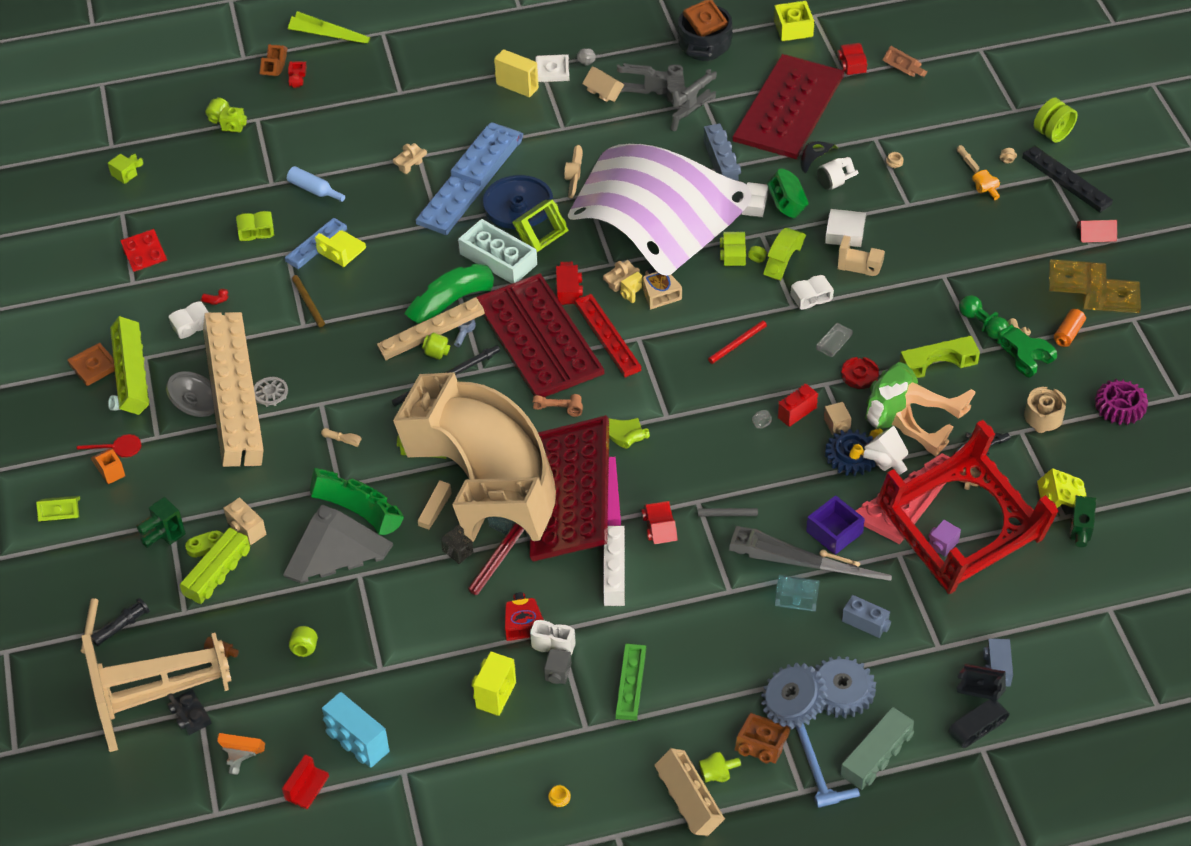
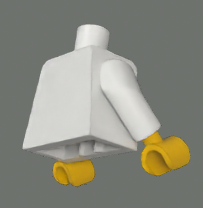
[849,426,908,475]

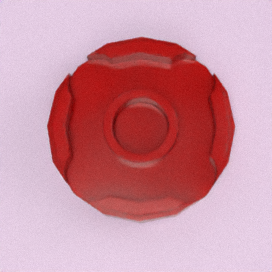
[841,357,879,389]

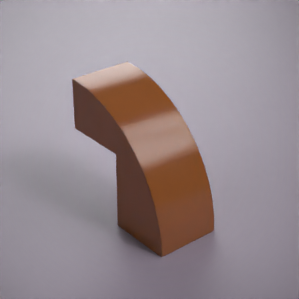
[260,44,287,76]

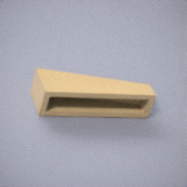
[418,480,452,530]

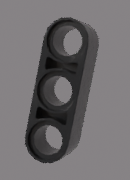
[948,699,1010,748]

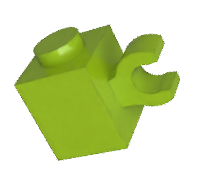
[108,154,143,184]

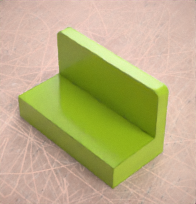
[36,496,80,521]

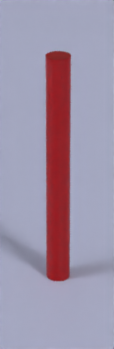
[708,320,767,364]

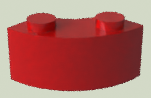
[641,501,678,544]

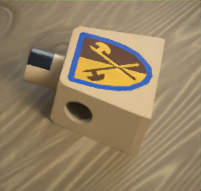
[643,268,682,310]

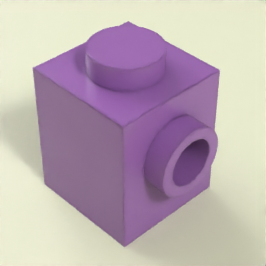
[928,520,961,557]

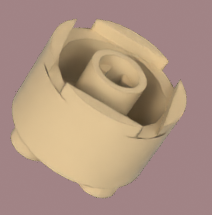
[1024,387,1066,433]

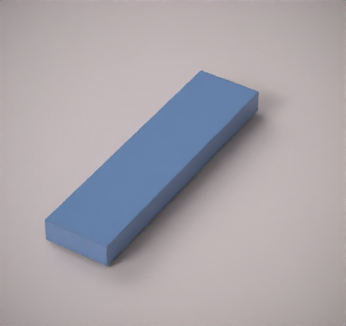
[285,218,347,269]

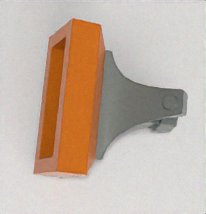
[217,733,266,775]

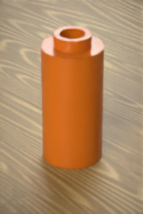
[1054,309,1086,347]

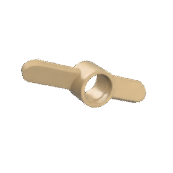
[565,145,583,199]

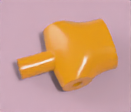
[972,170,1000,200]

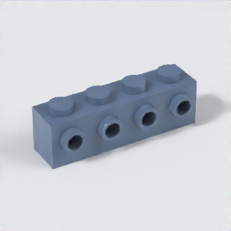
[704,124,741,181]

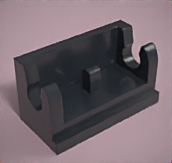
[957,664,1006,700]

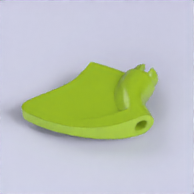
[608,418,650,449]

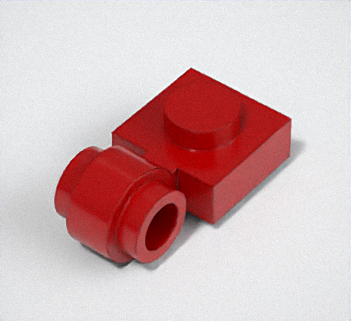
[288,62,307,88]

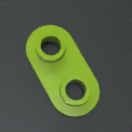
[185,530,223,557]

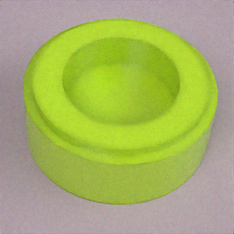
[748,246,767,263]

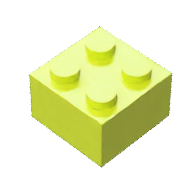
[774,1,814,41]
[472,652,516,716]

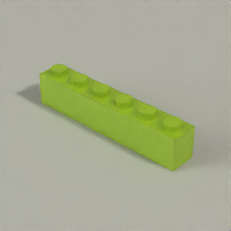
[110,316,149,415]

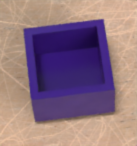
[806,495,865,555]

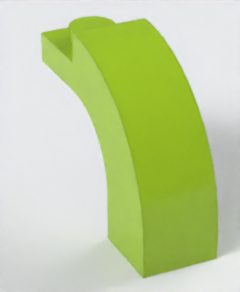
[763,228,806,281]

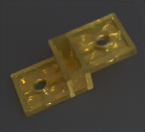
[1049,259,1141,313]

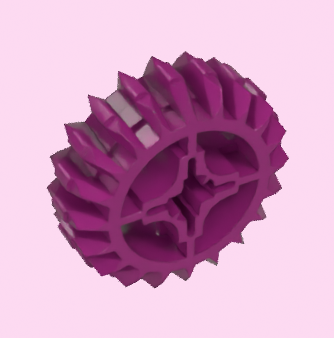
[1095,378,1148,426]

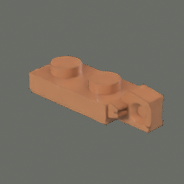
[883,46,927,77]

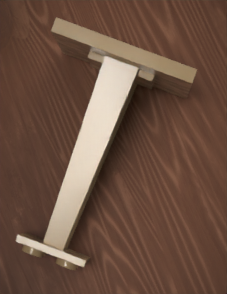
[81,633,231,752]

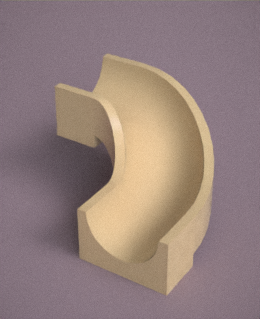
[393,372,556,542]

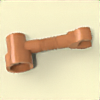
[533,394,583,417]

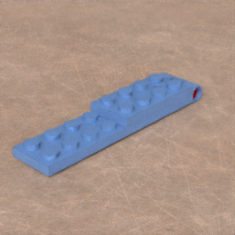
[416,122,523,235]

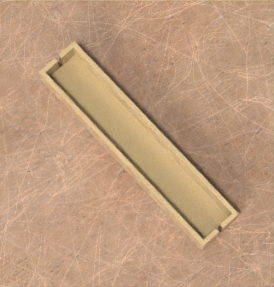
[203,312,264,467]

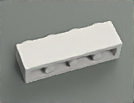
[604,526,625,606]

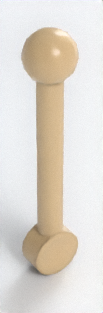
[819,549,860,566]

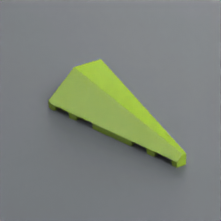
[288,11,370,44]

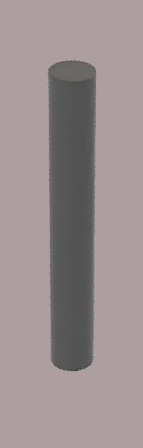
[698,508,758,516]

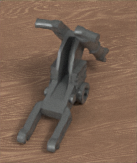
[617,63,717,131]

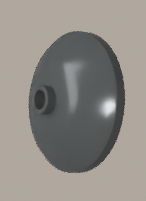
[166,371,215,417]

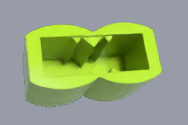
[236,211,274,241]
[720,232,746,266]

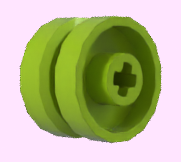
[1034,98,1078,143]

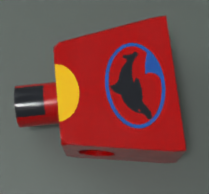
[505,592,543,641]

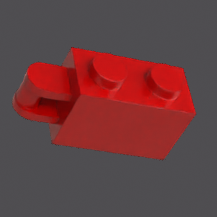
[556,261,583,305]

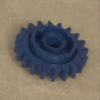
[825,429,876,476]

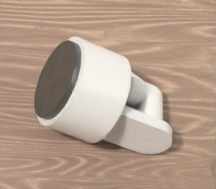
[817,157,858,190]

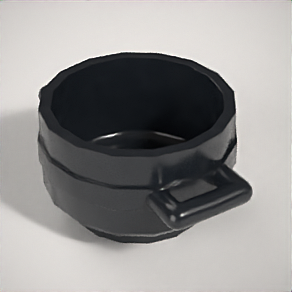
[677,6,733,61]

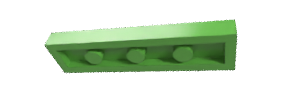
[616,644,646,721]

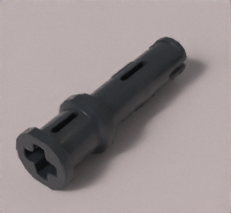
[91,598,150,647]

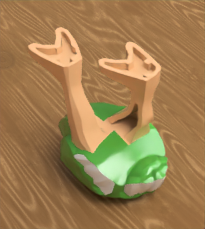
[865,362,975,456]

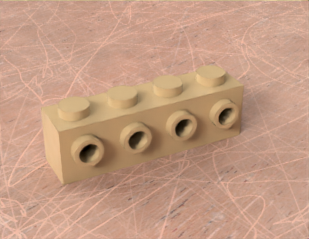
[654,748,725,836]

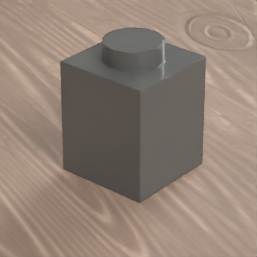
[544,648,572,684]

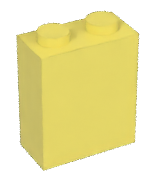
[494,49,539,97]

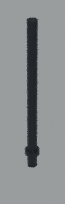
[391,345,501,406]

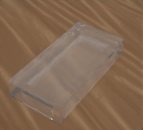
[816,323,853,357]

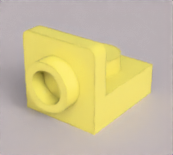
[620,272,642,303]

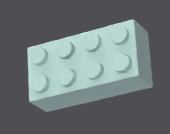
[458,219,537,284]

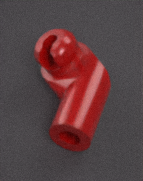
[201,289,229,305]

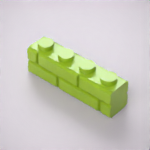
[179,528,250,604]

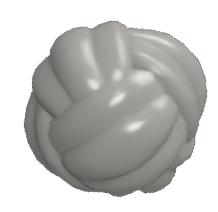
[577,49,596,66]

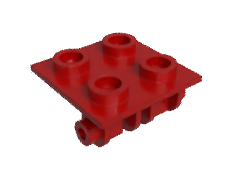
[120,229,167,272]

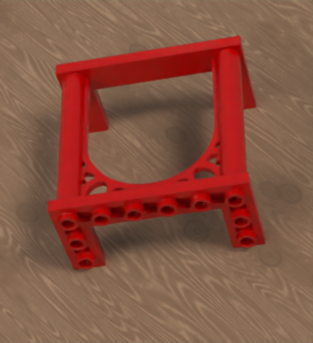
[876,420,1059,594]

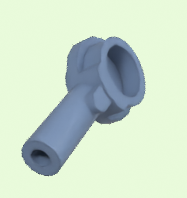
[454,319,476,347]

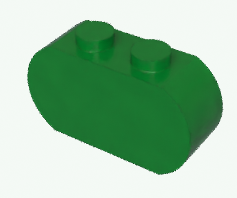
[767,169,809,218]

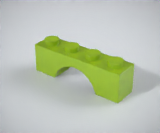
[900,336,980,378]

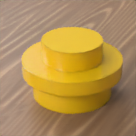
[549,785,570,807]

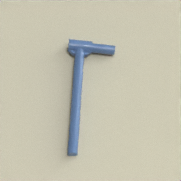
[795,723,860,808]

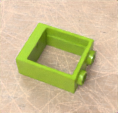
[512,200,569,252]

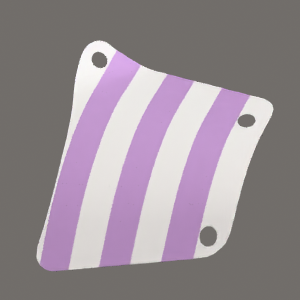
[568,144,751,275]

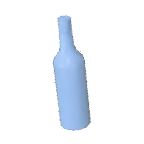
[287,166,345,201]

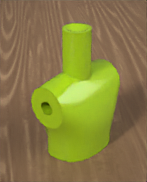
[699,752,741,783]

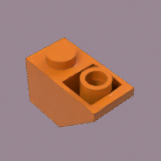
[91,449,125,484]

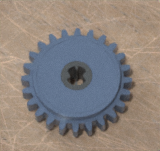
[815,656,876,718]
[761,663,828,729]

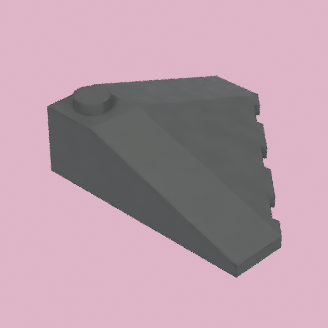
[283,505,393,584]

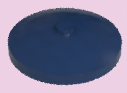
[483,175,553,229]

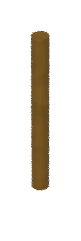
[292,275,325,327]

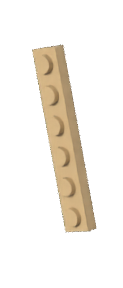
[377,297,485,361]

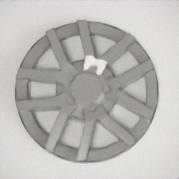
[254,377,288,407]

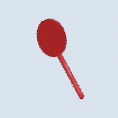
[76,434,142,458]

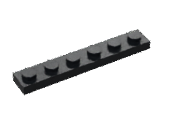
[1022,146,1113,213]

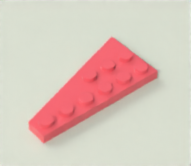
[856,453,950,544]

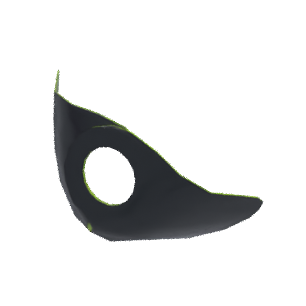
[800,141,838,173]

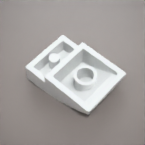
[825,209,866,247]

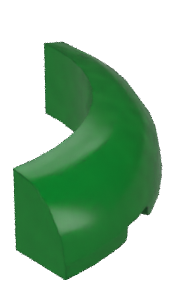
[404,264,494,324]
[310,468,404,535]

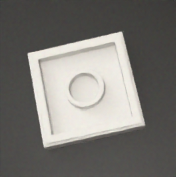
[536,55,569,82]

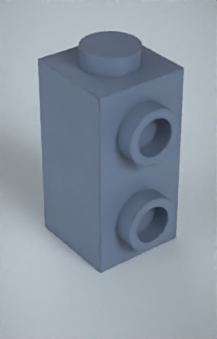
[842,595,891,638]
[983,639,1013,686]

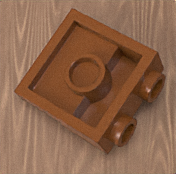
[735,713,791,764]

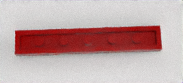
[575,294,641,377]

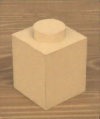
[824,402,852,435]

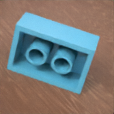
[322,692,390,768]

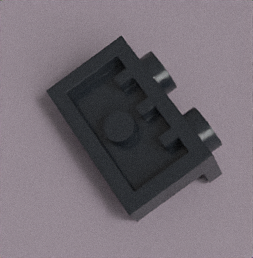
[167,689,212,735]

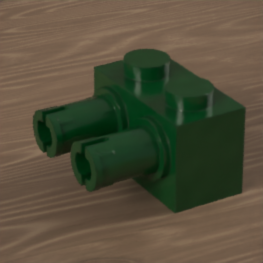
[136,497,186,548]

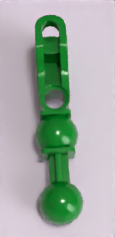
[959,295,1057,378]

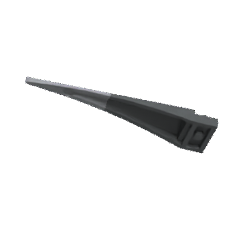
[729,526,892,581]

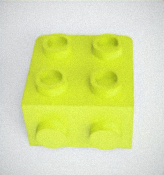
[315,230,366,267]
[1037,468,1086,508]

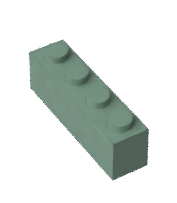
[841,707,914,790]

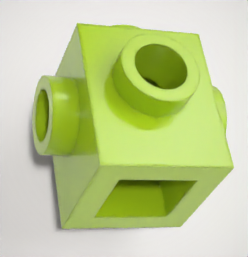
[219,107,247,132]

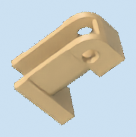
[838,235,885,276]

